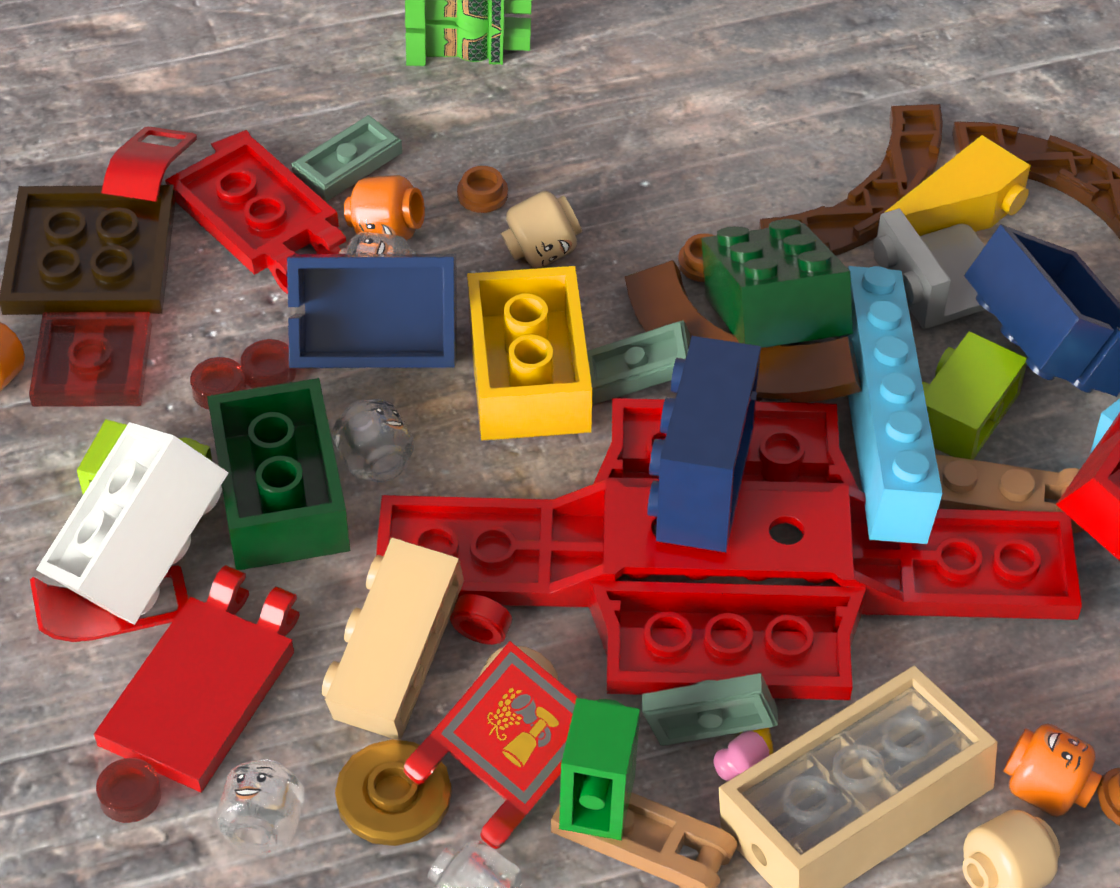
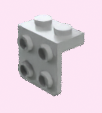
[873,208,985,330]

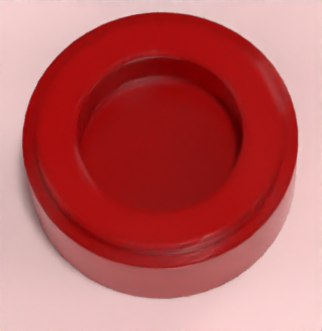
[450,594,513,645]

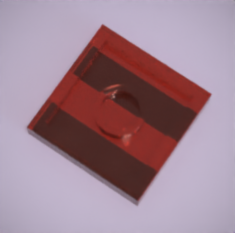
[29,312,152,407]

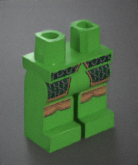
[405,0,532,66]

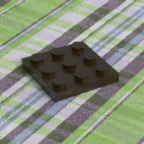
[0,185,176,315]

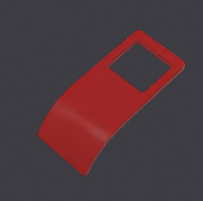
[101,126,197,202]
[30,565,188,642]

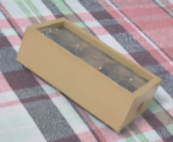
[719,666,997,888]

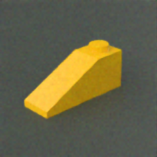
[884,135,1031,236]

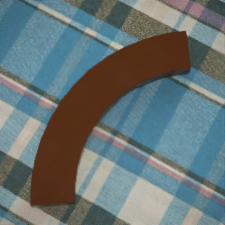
[759,104,943,256]
[952,121,1120,239]
[625,260,862,403]

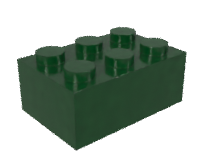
[701,219,853,348]
[207,378,351,570]

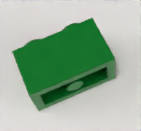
[559,698,640,840]

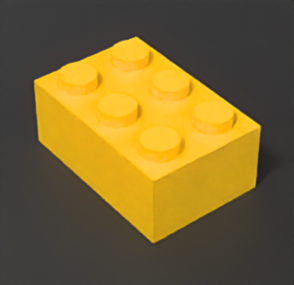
[467,266,592,441]

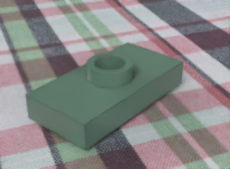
[291,115,402,202]
[587,320,691,405]
[642,673,778,746]

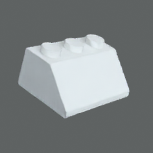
[36,422,228,625]

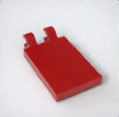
[165,135,346,294]
[94,565,300,793]

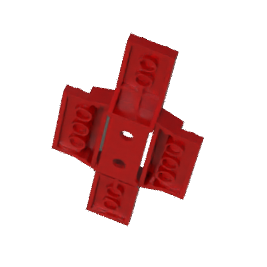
[376,398,1082,700]

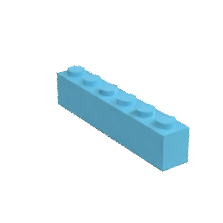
[839,266,943,544]

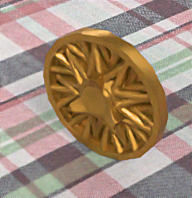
[335,739,452,846]

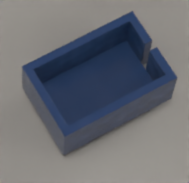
[964,224,1120,397]
[287,254,457,368]
[647,336,761,552]

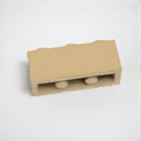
[322,538,464,740]

